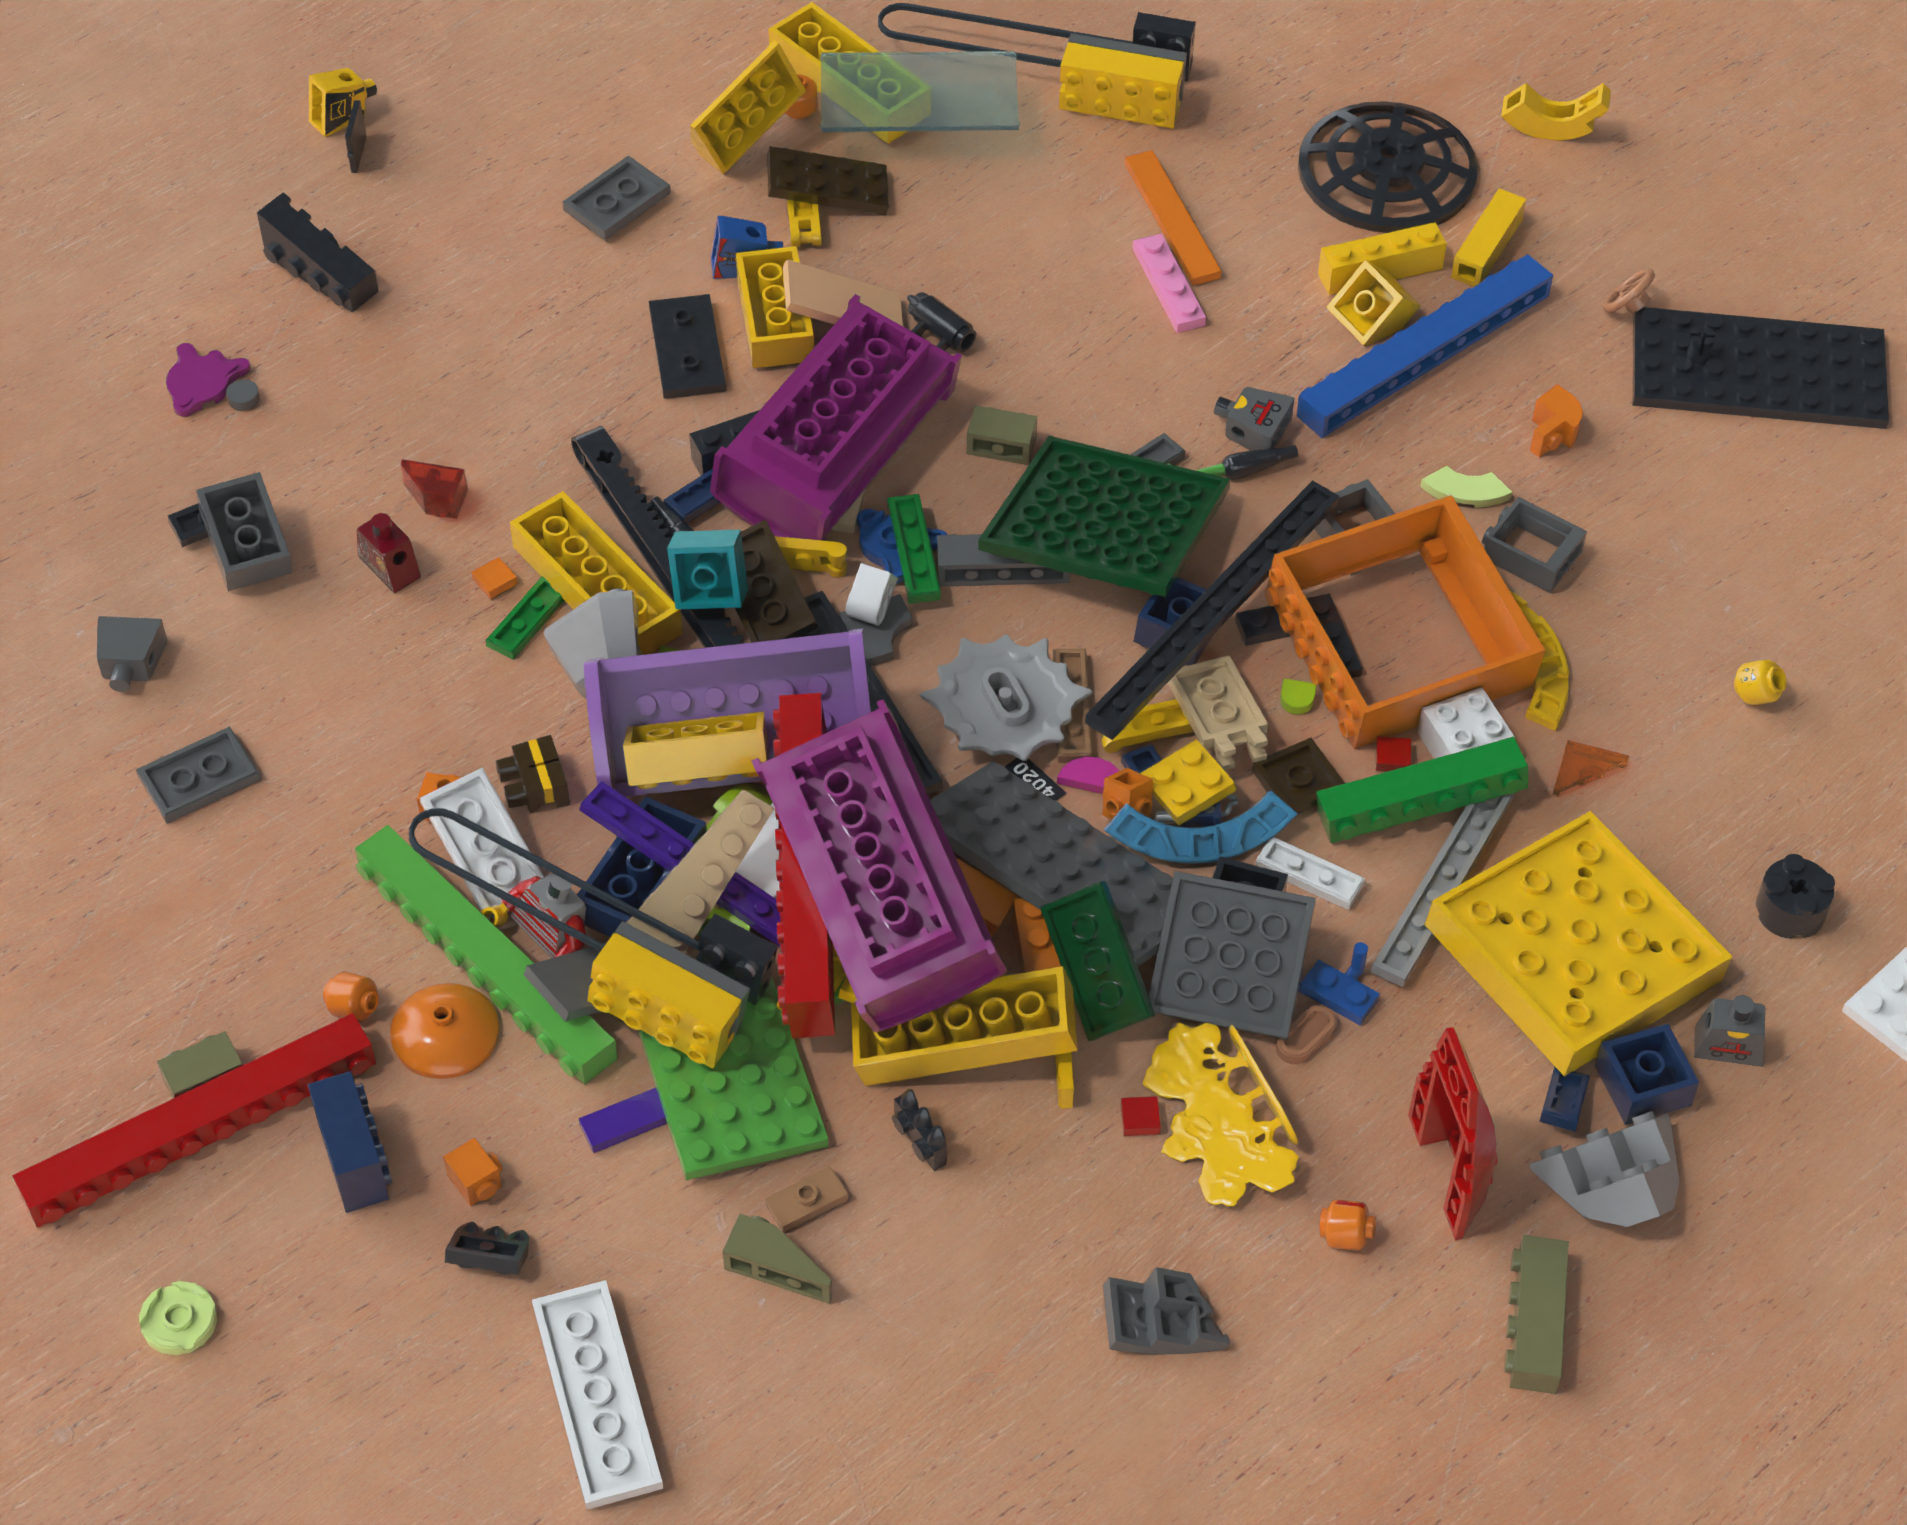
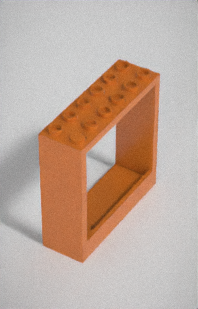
[1265,495,1545,749]

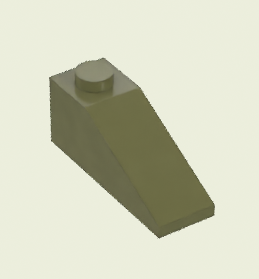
[723,1214,832,1304]

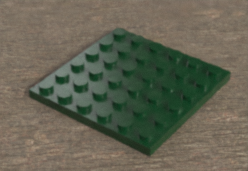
[978,436,1230,597]

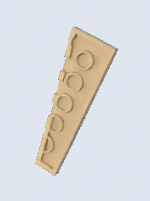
[626,790,775,954]

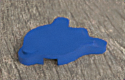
[857,508,948,584]

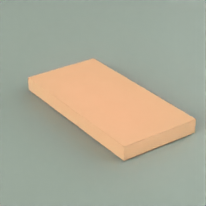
[783,259,903,326]

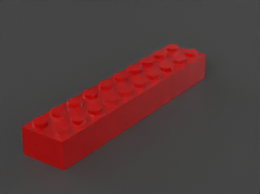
[773,693,836,1038]

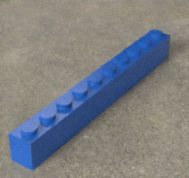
[1296,254,1553,438]

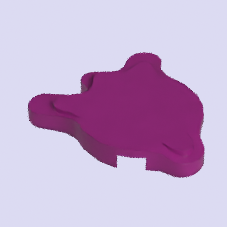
[166,343,251,417]

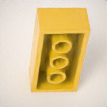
[736,246,814,368]
[623,711,769,789]

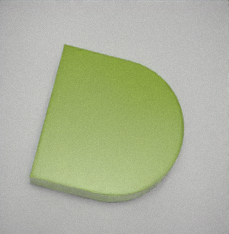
[1280,678,1316,714]

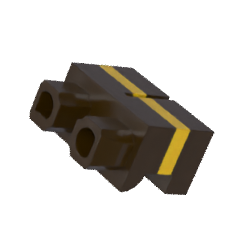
[495,735,570,813]

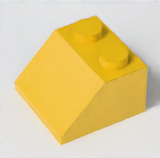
[1326,260,1421,347]

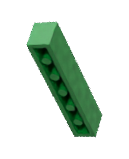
[1316,737,1529,843]

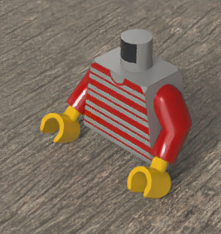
[481,874,586,958]

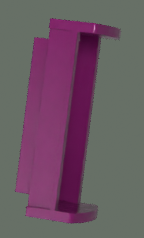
[710,294,962,541]
[751,699,1007,1032]

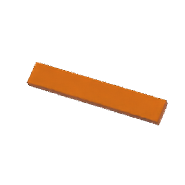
[1124,150,1222,286]

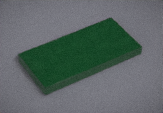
[1040,881,1156,1041]

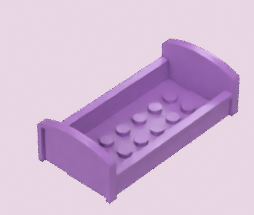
[584,628,871,797]

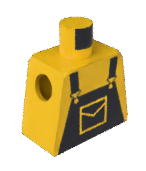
[309,68,377,137]

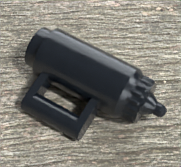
[907,292,977,352]

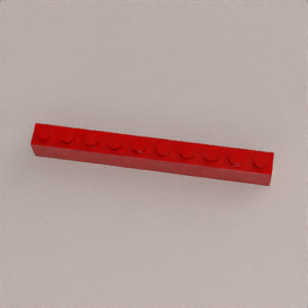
[12,1013,376,1228]

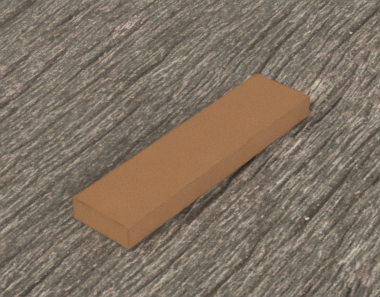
[1053,649,1093,763]

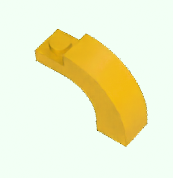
[1501,83,1611,141]

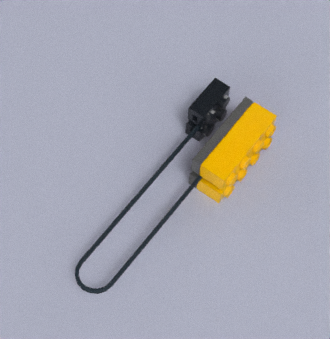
[878,3,1196,129]
[409,808,778,1068]

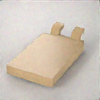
[1168,655,1268,770]

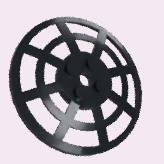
[1298,101,1478,233]

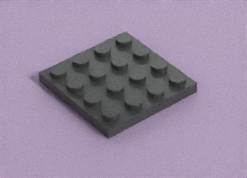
[1149,871,1316,1040]

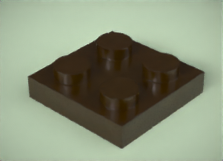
[1252,738,1345,815]

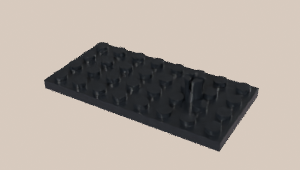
[1632,307,1889,429]

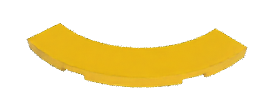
[1510,591,1569,732]

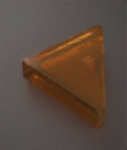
[1552,740,1629,796]

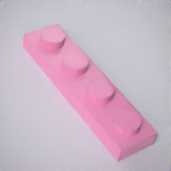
[1133,233,1206,333]

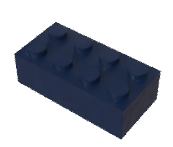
[577,796,707,937]

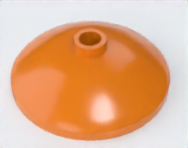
[390,983,499,1079]

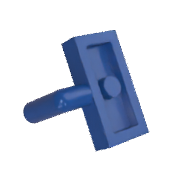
[1299,942,1380,1026]

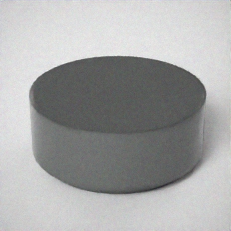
[226,380,260,410]

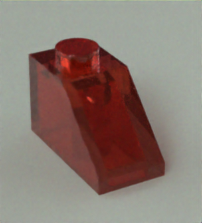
[401,459,468,519]

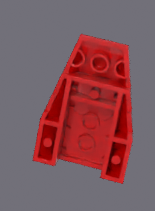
[1408,1027,1498,1241]

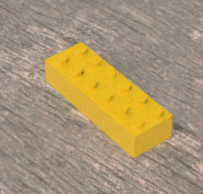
[768,2,931,144]
[510,491,683,655]
[851,966,1078,1086]

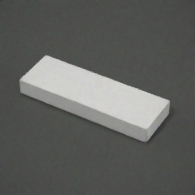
[1255,837,1365,910]

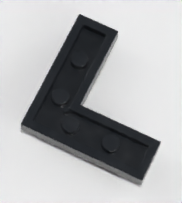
[1235,593,1362,678]

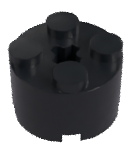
[1756,854,1835,939]

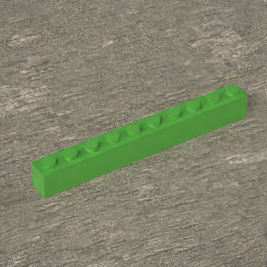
[355,825,618,1085]

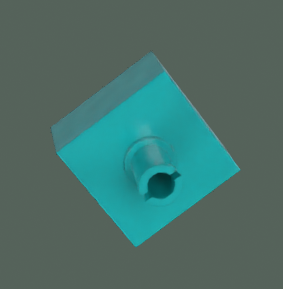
[667,529,748,609]

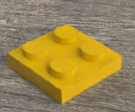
[1141,739,1236,826]

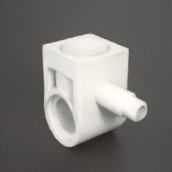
[845,563,898,626]

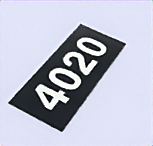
[1005,758,1066,801]

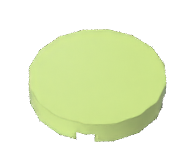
[139,1281,218,1356]

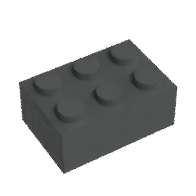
[196,472,292,591]

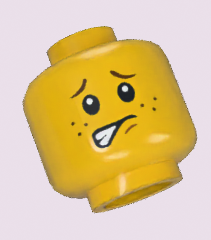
[1734,659,1787,705]

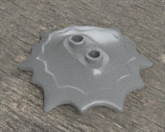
[920,634,1093,761]

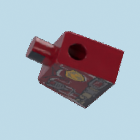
[357,513,421,594]

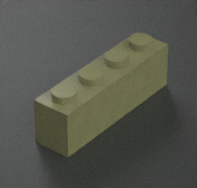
[1504,1235,1569,1394]

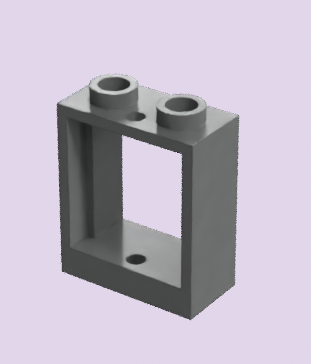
[1315,479,1395,576]
[1482,497,1587,593]

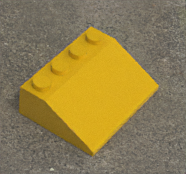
[690,40,806,175]

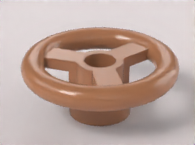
[1602,269,1655,314]

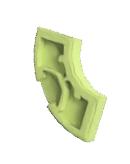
[1420,466,1512,508]

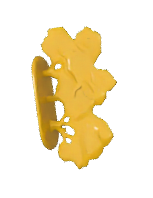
[1142,1022,1299,1206]

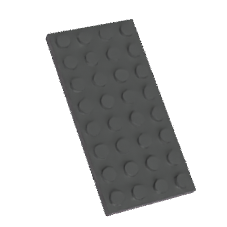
[930,761,1173,966]

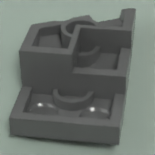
[1103,1267,1230,1354]

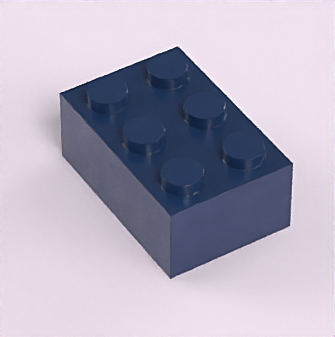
[307,1071,392,1213]

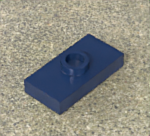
[664,468,720,524]
[1539,1067,1590,1132]

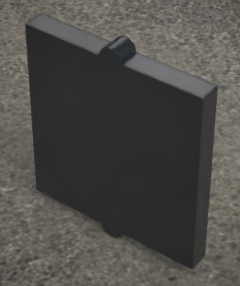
[345,100,367,173]

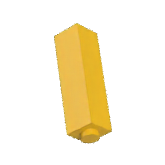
[1451,188,1526,287]

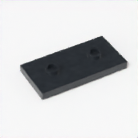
[649,294,726,399]

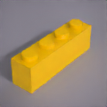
[1318,222,1447,295]

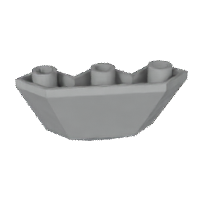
[544,589,642,698]
[1529,1111,1680,1227]

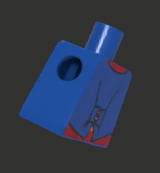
[711,216,783,279]

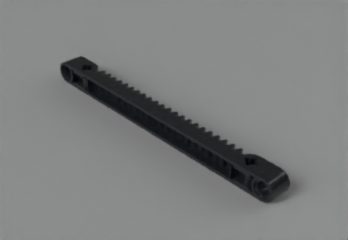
[571,426,744,648]

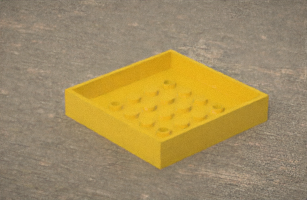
[1425,811,1733,1076]

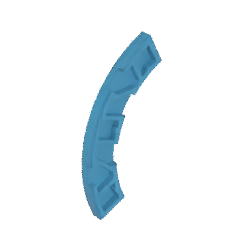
[1104,791,1297,863]

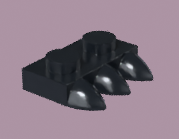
[892,1088,947,1171]
[445,1222,529,1275]

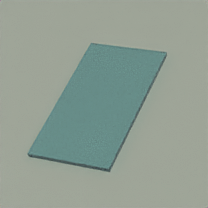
[820,51,1020,132]

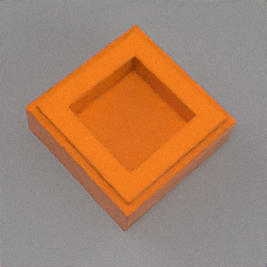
[471,557,518,599]

